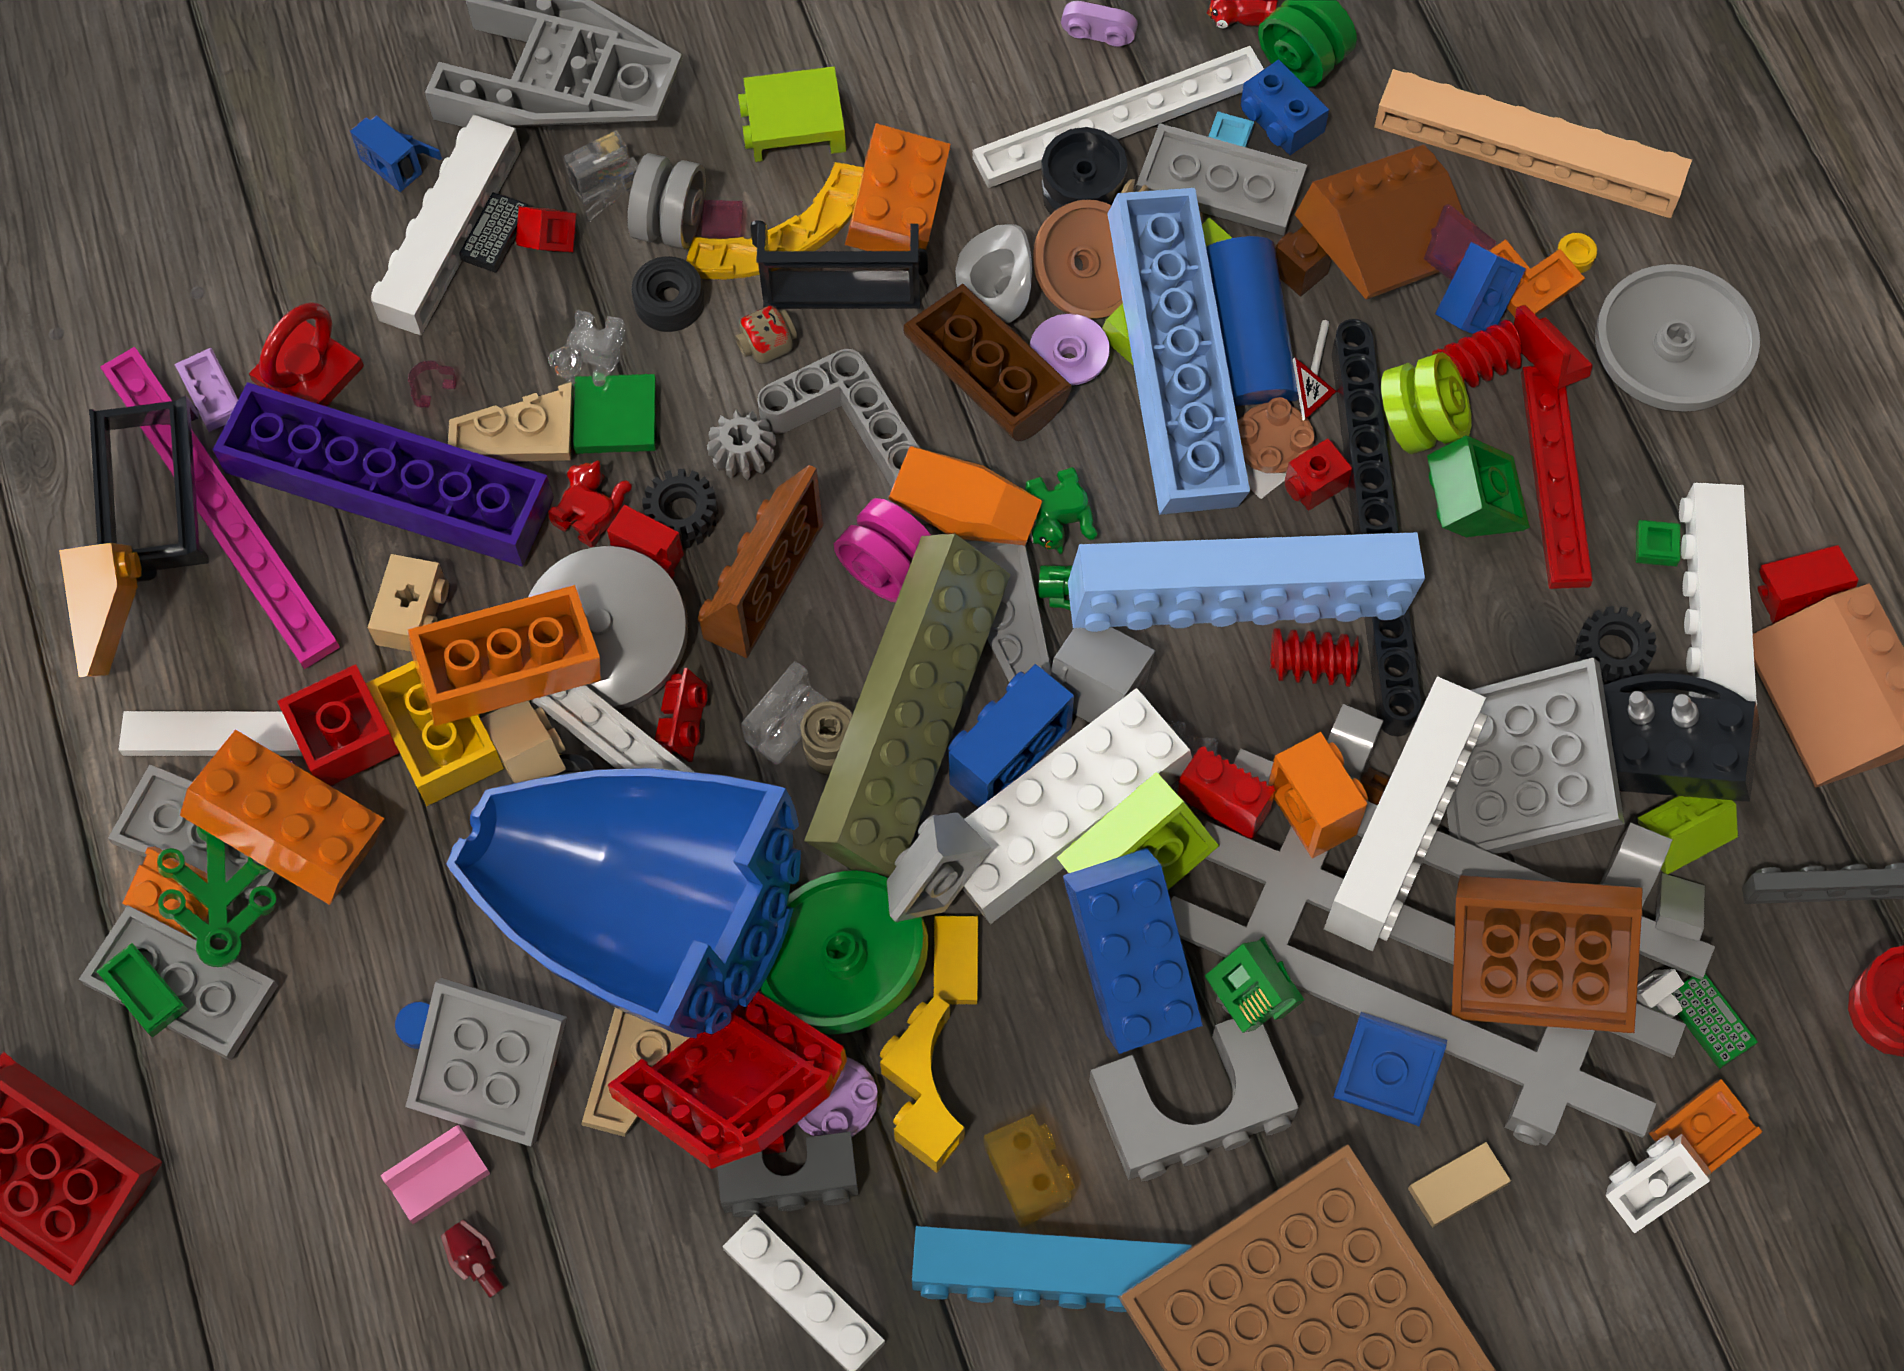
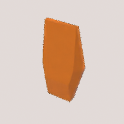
[889,446,1042,546]

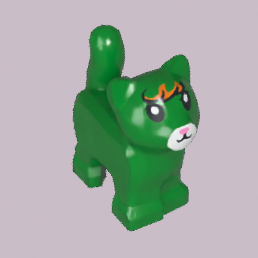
[1025,467,1098,554]

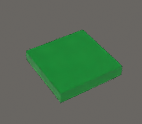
[574,374,656,454]

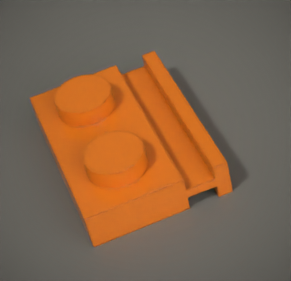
[122,846,209,940]
[1649,1079,1762,1173]

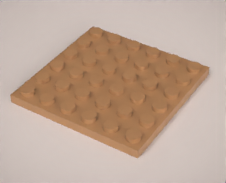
[1118,1145,1496,1371]

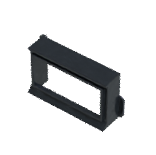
[750,220,928,309]
[89,395,209,582]

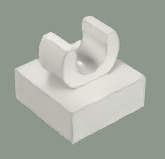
[1636,969,1684,1018]

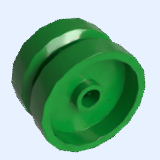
[1258,0,1357,87]

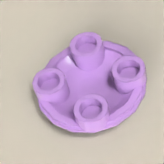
[797,1057,878,1137]

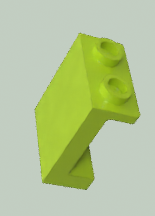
[738,66,846,162]

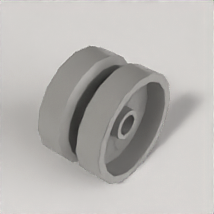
[628,153,706,250]

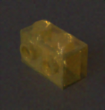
[984,1114,1075,1227]

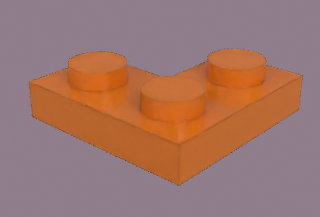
[1489,239,1585,318]

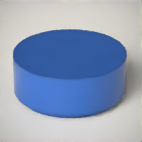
[395,1002,430,1049]

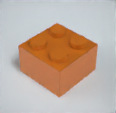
[1267,732,1368,859]

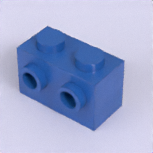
[1240,59,1329,155]

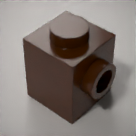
[1275,226,1331,297]

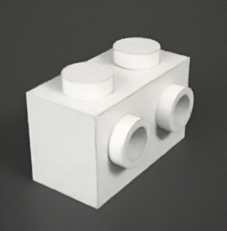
[1606,1134,1711,1233]

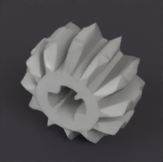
[707,410,776,480]

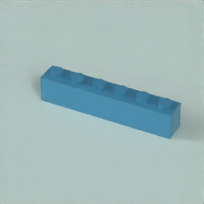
[912,1226,1192,1312]

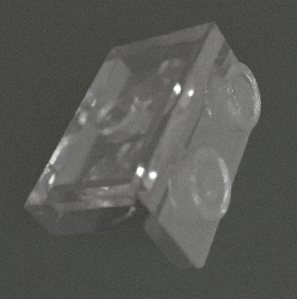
[741,661,828,765]

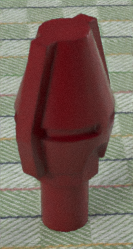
[441,1219,505,1298]

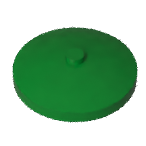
[761,871,928,1034]

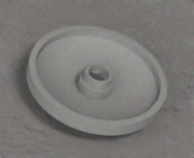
[1595,264,1760,412]
[528,546,688,710]

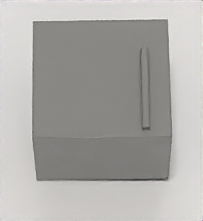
[1050,627,1155,723]

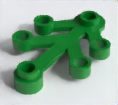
[157,826,276,967]

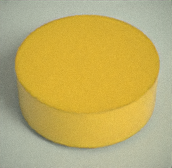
[1556,233,1597,273]

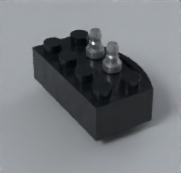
[1603,673,1760,802]

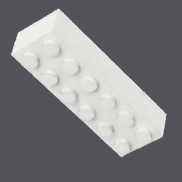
[1324,676,1488,951]
[962,688,1192,924]

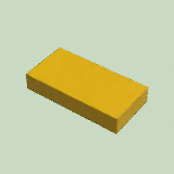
[933,916,978,1004]

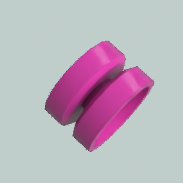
[834,498,931,603]

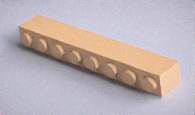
[1374,69,1692,218]

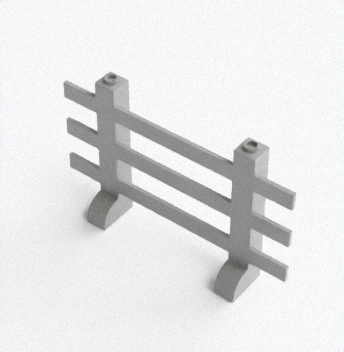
[1171,704,1715,1146]

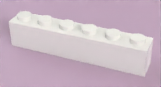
[371,114,521,336]
[1679,483,1757,706]

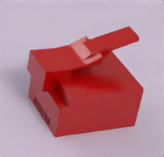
[607,504,684,579]

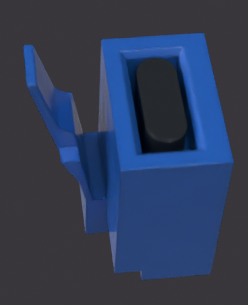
[350,115,442,192]

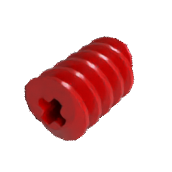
[1432,319,1521,388]
[1270,628,1359,687]

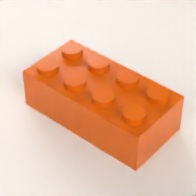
[408,585,601,726]
[180,729,385,905]

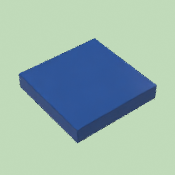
[1333,1012,1447,1126]

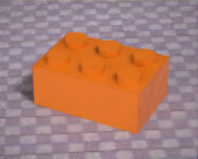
[845,123,951,251]

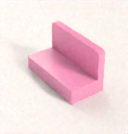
[381,1125,490,1224]

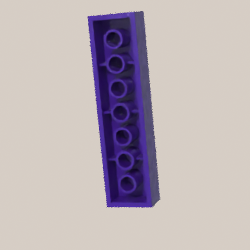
[213,382,554,567]

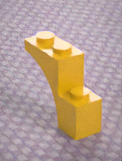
[879,995,965,1173]

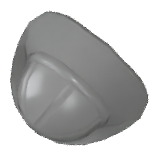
[955,224,1032,324]

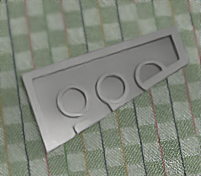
[967,541,1052,682]

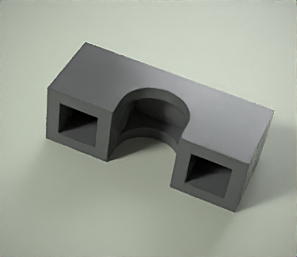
[717,1131,859,1217]

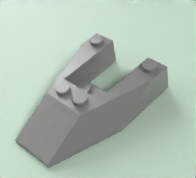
[425,0,682,127]

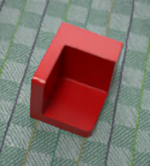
[516,206,576,252]

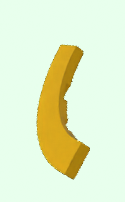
[686,162,863,280]

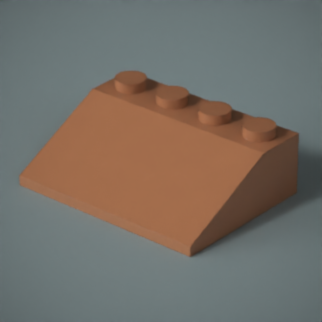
[1753,583,1904,788]

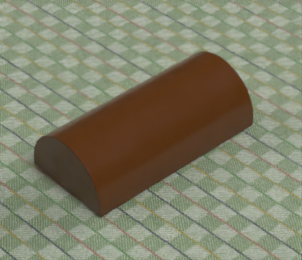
[903,283,1072,441]

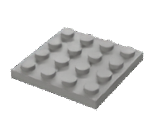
[1446,657,1625,854]

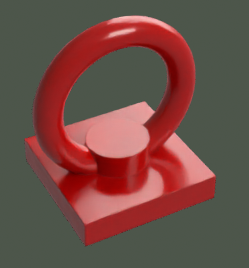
[249,302,364,407]

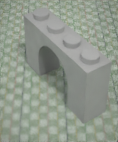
[1089,1019,1299,1181]

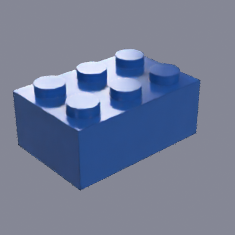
[948,664,1074,808]

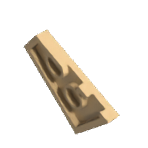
[448,382,574,462]

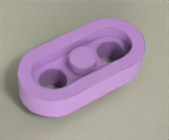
[1061,1,1138,47]

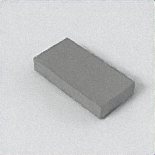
[1655,873,1705,941]

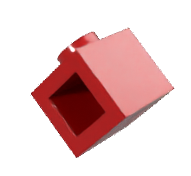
[1285,438,1352,511]

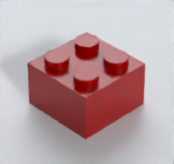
[277,664,400,786]

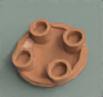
[1237,397,1314,473]

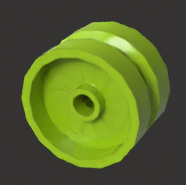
[1381,352,1472,454]

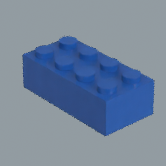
[1063,848,1203,1054]

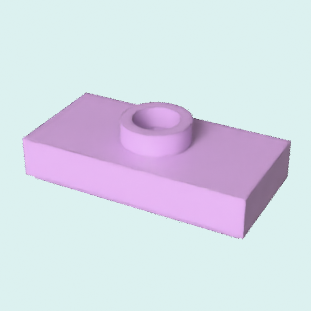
[174,348,238,432]

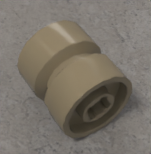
[800,701,852,775]

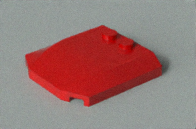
[608,992,847,1169]

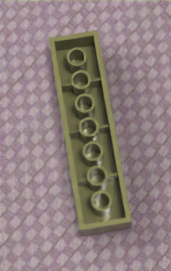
[804,533,1011,878]

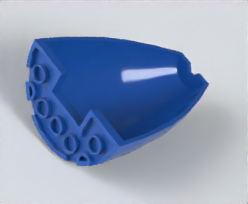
[446,768,801,1038]

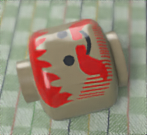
[735,306,797,364]

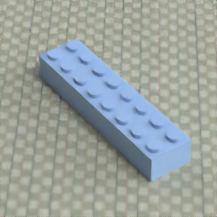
[1107,188,1250,515]
[1068,532,1425,632]

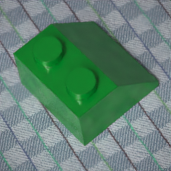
[1427,435,1530,538]

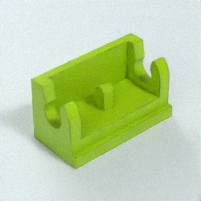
[1638,796,1738,875]

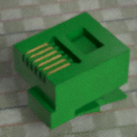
[1205,937,1305,1033]

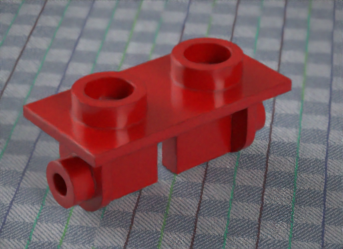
[654,668,708,762]

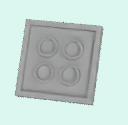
[406,978,567,1147]

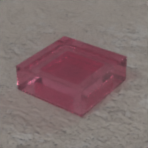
[701,200,744,239]

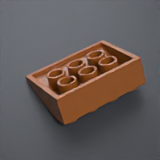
[1294,144,1475,300]
[698,465,823,658]
[1452,875,1642,1033]

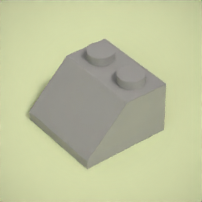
[887,812,992,922]

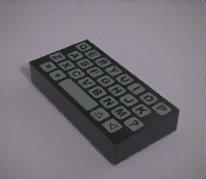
[459,192,528,273]

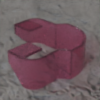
[408,361,457,408]

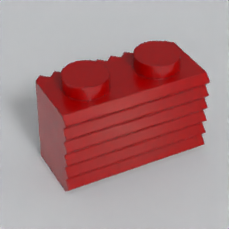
[1178,746,1275,840]

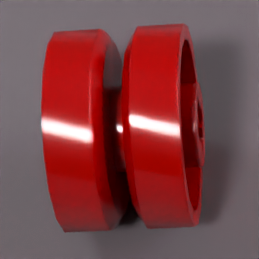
[1848,945,1904,1057]

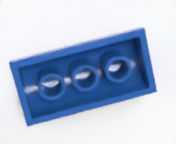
[1206,236,1299,406]

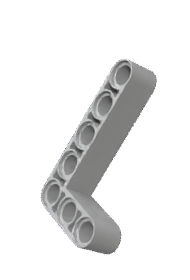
[757,349,929,524]

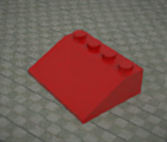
[0,1063,162,1286]

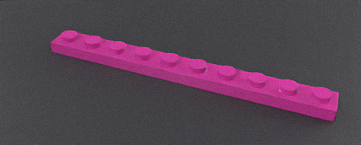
[100,347,340,669]

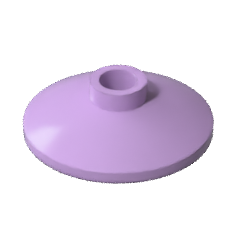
[1030,314,1109,385]

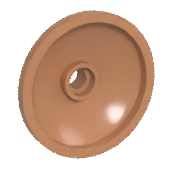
[1033,200,1123,319]

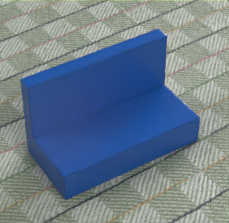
[1435,242,1526,334]

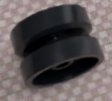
[1041,127,1128,215]

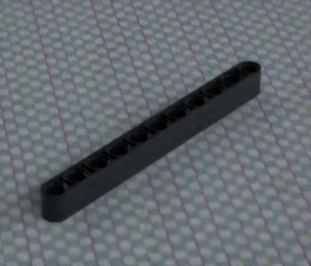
[1331,319,1421,737]

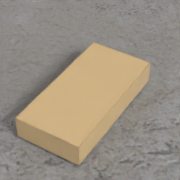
[1408,1142,1511,1228]

